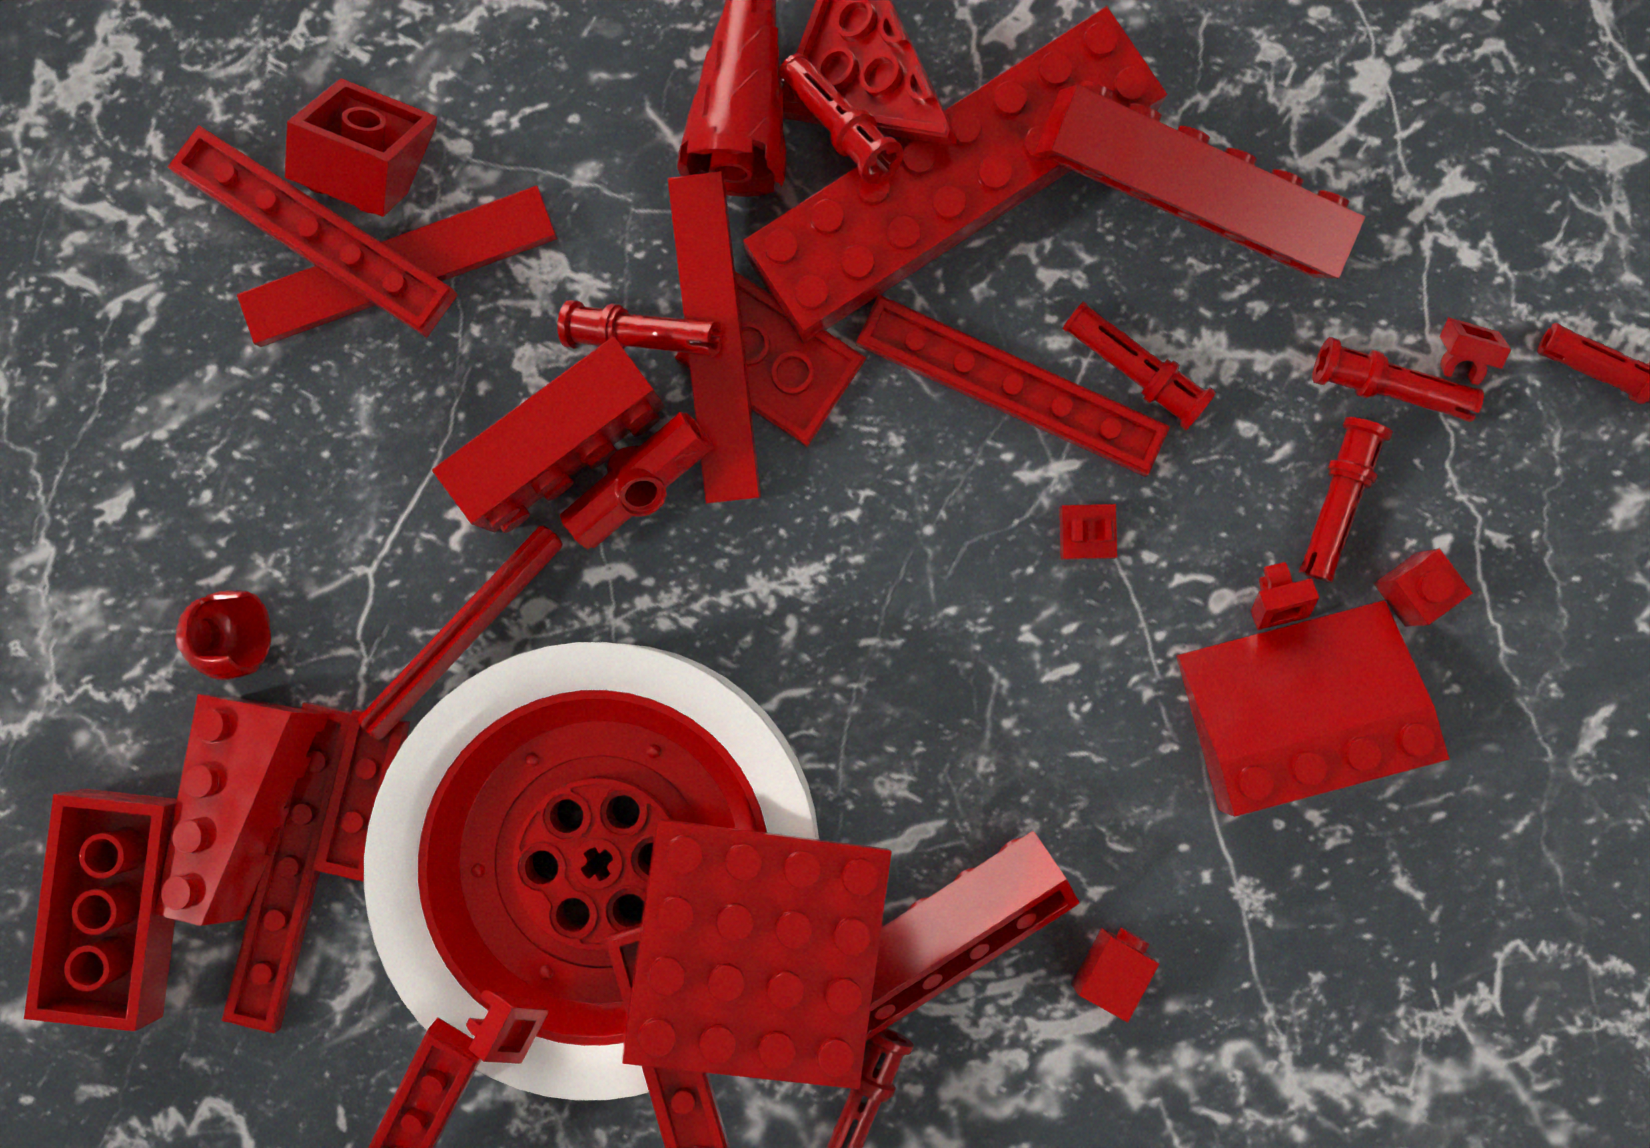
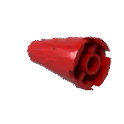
[677,0,787,197]

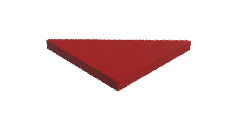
[783,0,958,146]

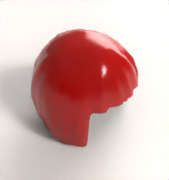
[175,590,272,680]

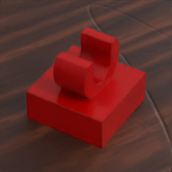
[1439,317,1511,385]
[1059,504,1117,560]
[1250,562,1319,631]
[466,990,549,1064]

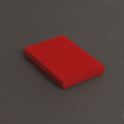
[675,271,866,448]

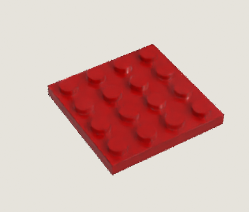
[621,818,892,1089]

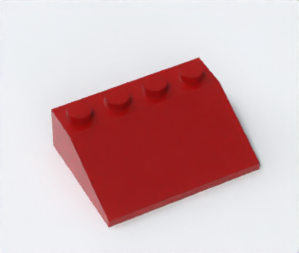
[1176,600,1450,817]

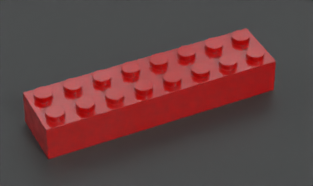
[743,6,1168,344]

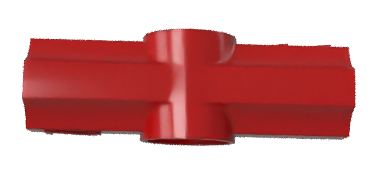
[560,412,714,550]

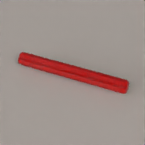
[357,525,563,739]

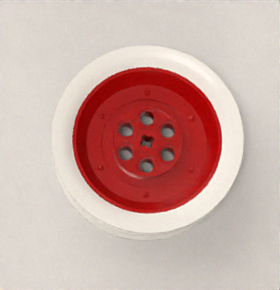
[364,642,819,1100]

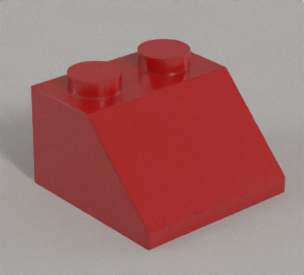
[285,78,438,217]

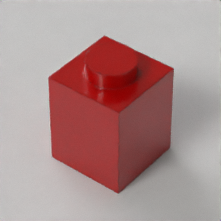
[1373,548,1473,627]
[1071,927,1159,1023]

